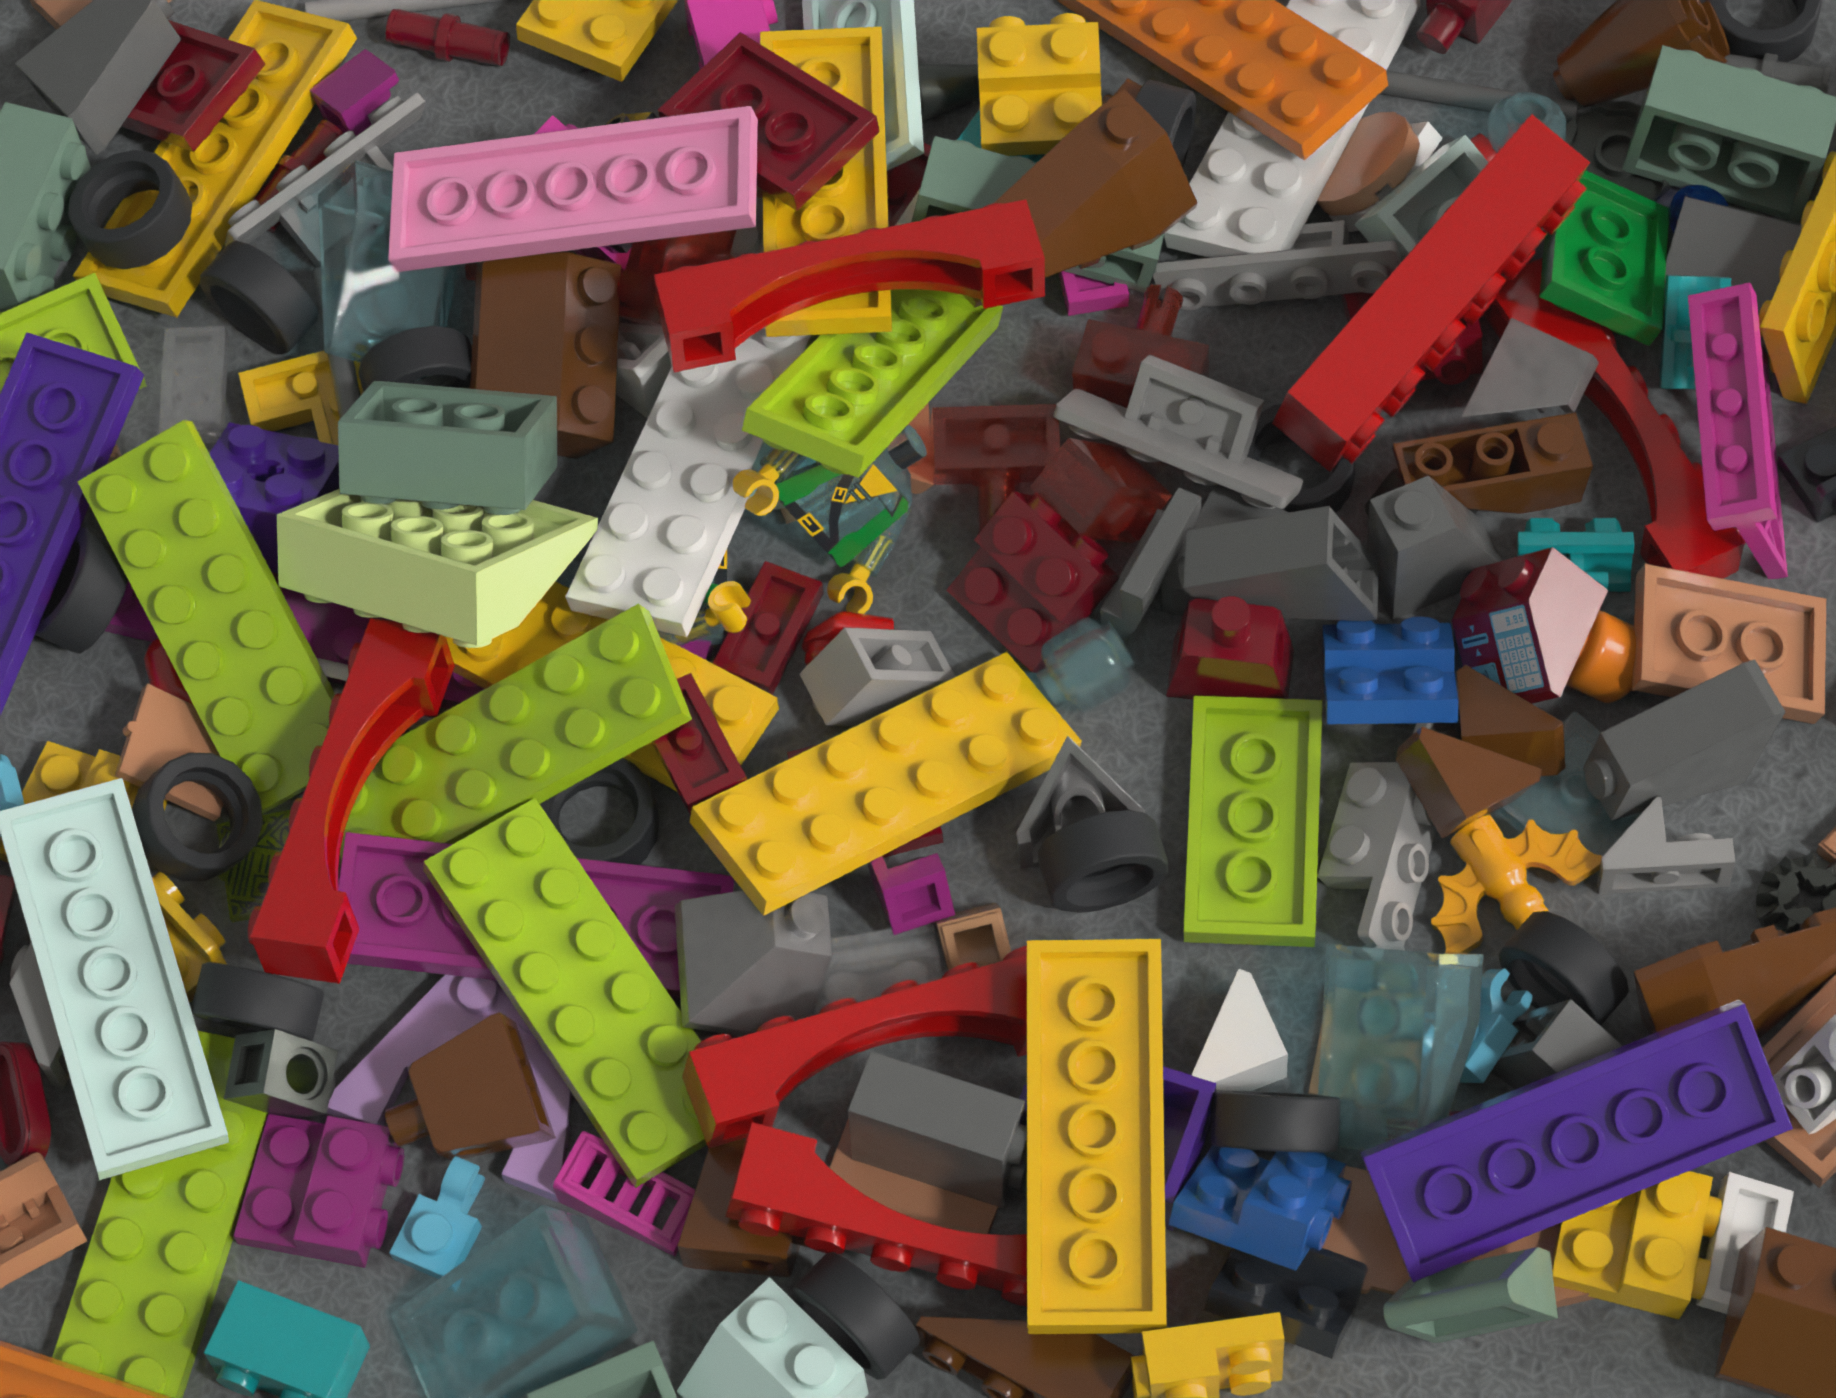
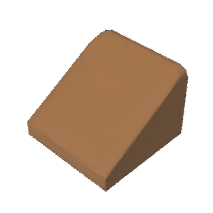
[934,903,1011,970]

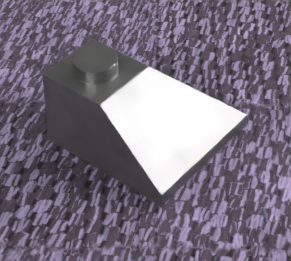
[675,890,832,1036]

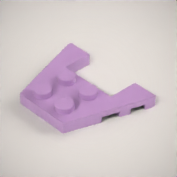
[327,975,572,1202]

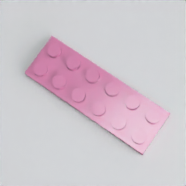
[388,106,758,272]

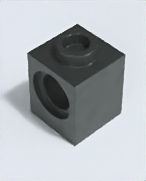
[224,1029,338,1118]

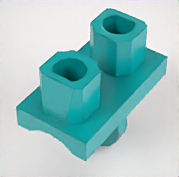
[1659,274,1731,389]
[1516,518,1634,592]

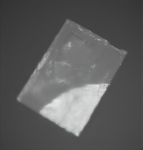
[814,922,942,1015]

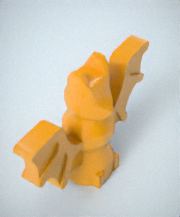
[1431,815,1602,962]

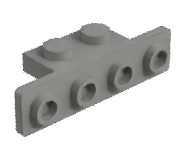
[225,93,426,268]
[1153,220,1402,310]
[1053,355,1303,509]
[1317,723,1461,963]

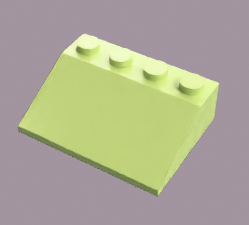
[277,489,598,648]

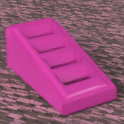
[553,1131,695,1256]

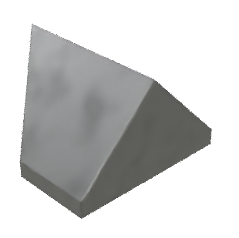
[1461,318,1599,417]
[1016,736,1145,869]

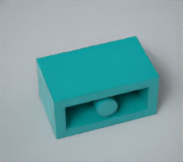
[204,1280,370,1398]

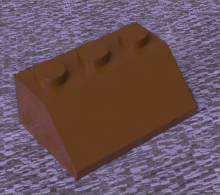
[470,252,622,459]
[1714,1227,1836,1398]

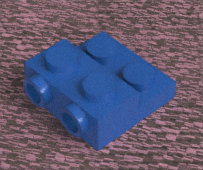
[1323,617,1458,724]
[1168,1145,1352,1271]

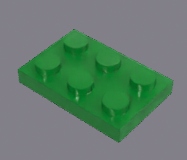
[1539,171,1670,346]

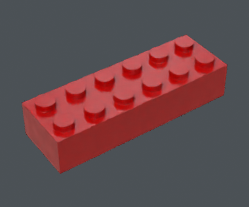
[1272,114,1591,472]

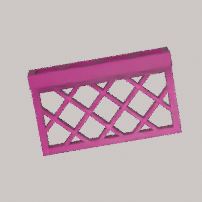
[1688,282,1788,579]

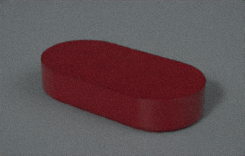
[0,1041,51,1166]

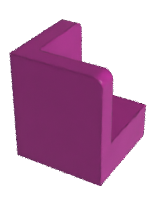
[310,49,399,136]
[867,853,955,935]

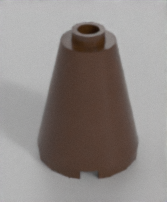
[1553,0,1730,107]

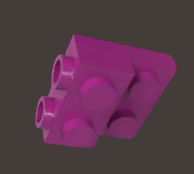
[233,1113,405,1268]

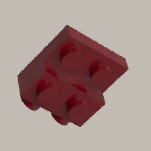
[946,491,1120,673]

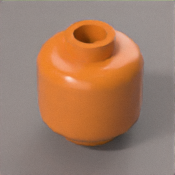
[1566,610,1636,703]

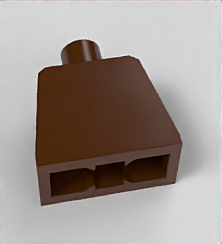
[385,1012,556,1160]
[677,1139,809,1277]

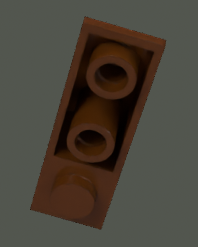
[1392,412,1593,514]
[916,1316,1135,1398]

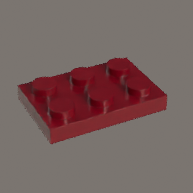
[121,20,265,152]
[658,32,880,211]

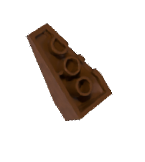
[963,88,1198,308]
[1634,907,1836,1039]

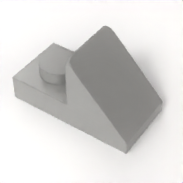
[1597,797,1735,894]

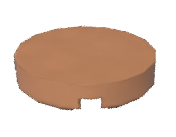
[1316,112,1420,216]

